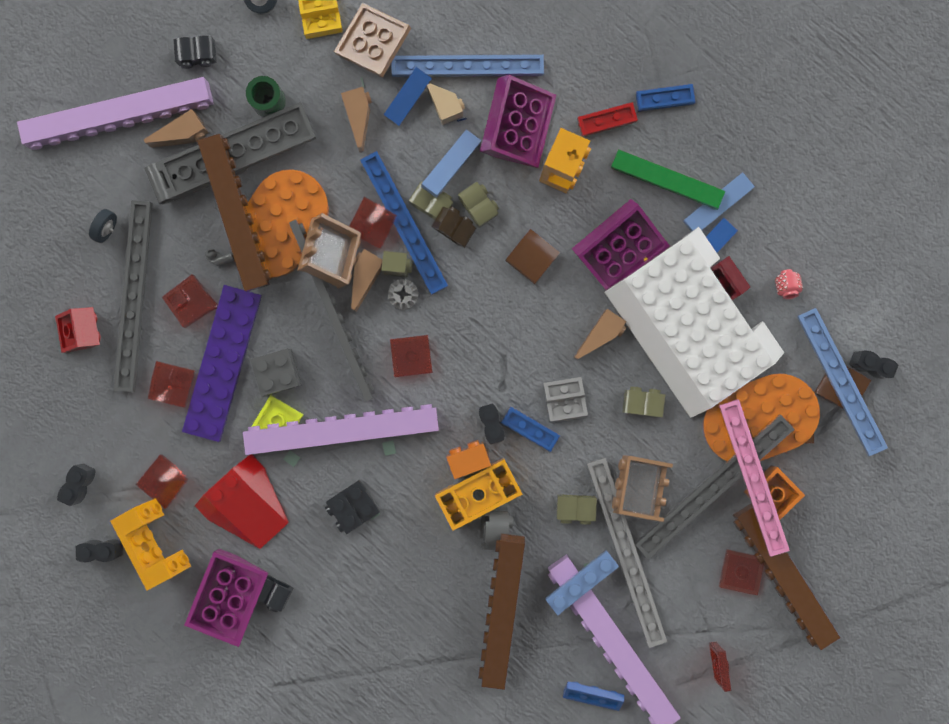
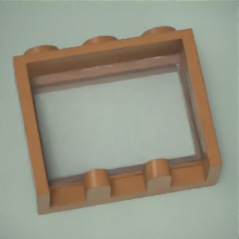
[297,213,361,289]
[612,455,673,522]

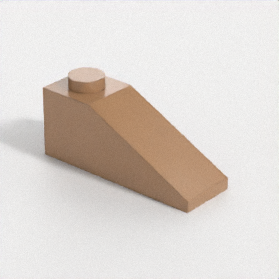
[341,87,372,152]
[144,109,209,148]
[351,249,383,312]
[573,309,627,360]

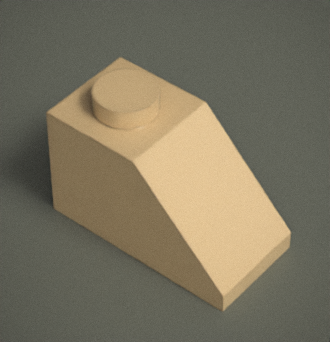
[427,83,465,125]

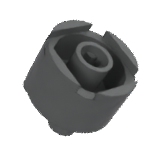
[480,510,513,550]

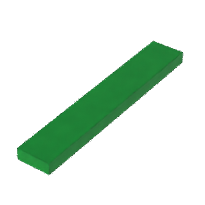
[611,149,726,210]

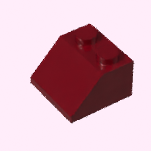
[710,256,750,300]

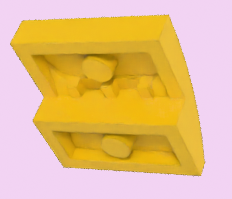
[298,0,343,39]

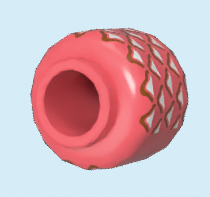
[775,269,803,299]

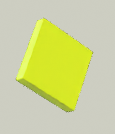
[251,395,304,429]

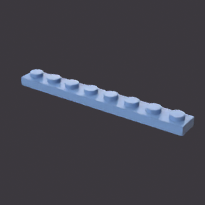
[392,55,544,77]
[797,308,888,456]

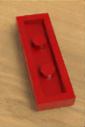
[577,102,638,137]

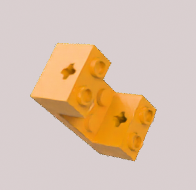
[539,128,591,194]
[435,458,523,531]
[110,498,191,591]

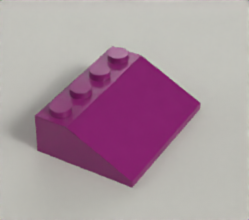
[480,75,556,168]
[572,199,670,290]
[184,548,268,647]

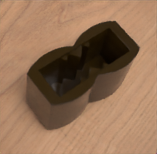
[431,206,477,248]

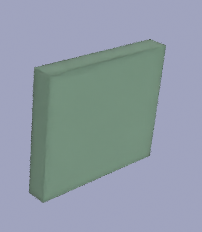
[382,440,396,456]
[283,450,301,467]

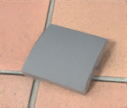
[544,377,588,423]

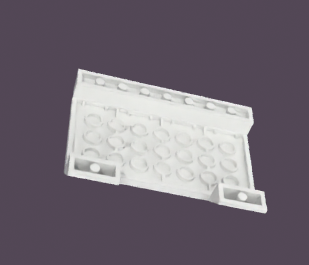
[604,227,784,418]

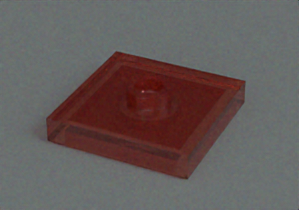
[390,335,433,377]
[719,549,764,596]
[709,642,732,692]

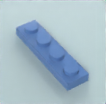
[545,550,619,615]

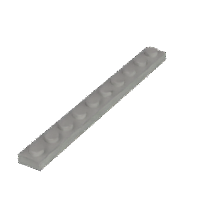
[586,457,667,648]

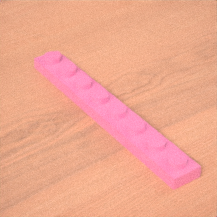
[719,400,790,557]

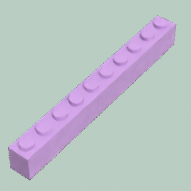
[17,77,214,150]
[243,404,439,455]
[547,554,681,724]

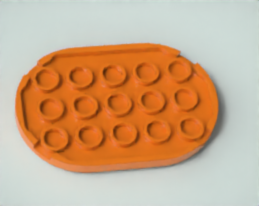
[246,170,329,278]
[703,374,820,461]

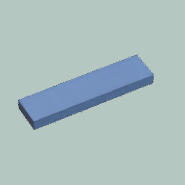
[421,130,482,198]
[683,172,755,232]

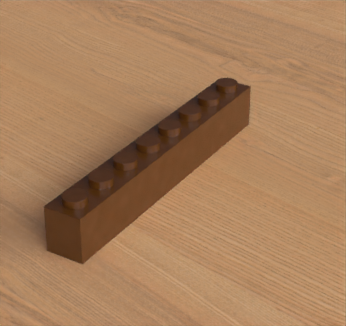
[197,134,271,292]
[732,503,840,650]
[478,533,525,690]

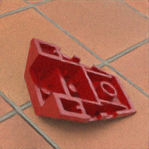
[195,454,289,549]

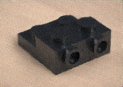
[325,480,380,535]

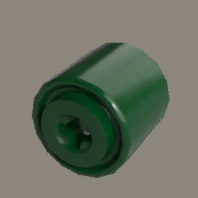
[245,76,286,117]

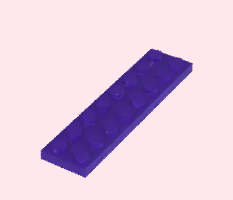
[182,285,262,442]

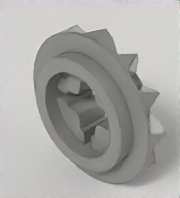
[388,279,418,310]

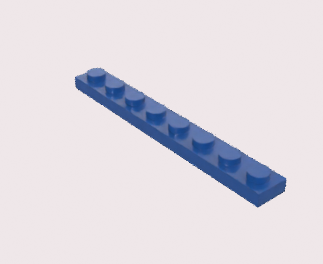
[360,151,448,295]

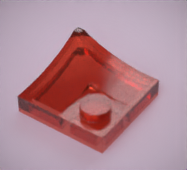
[349,197,397,249]
[162,274,218,328]
[148,361,195,408]
[135,454,188,509]

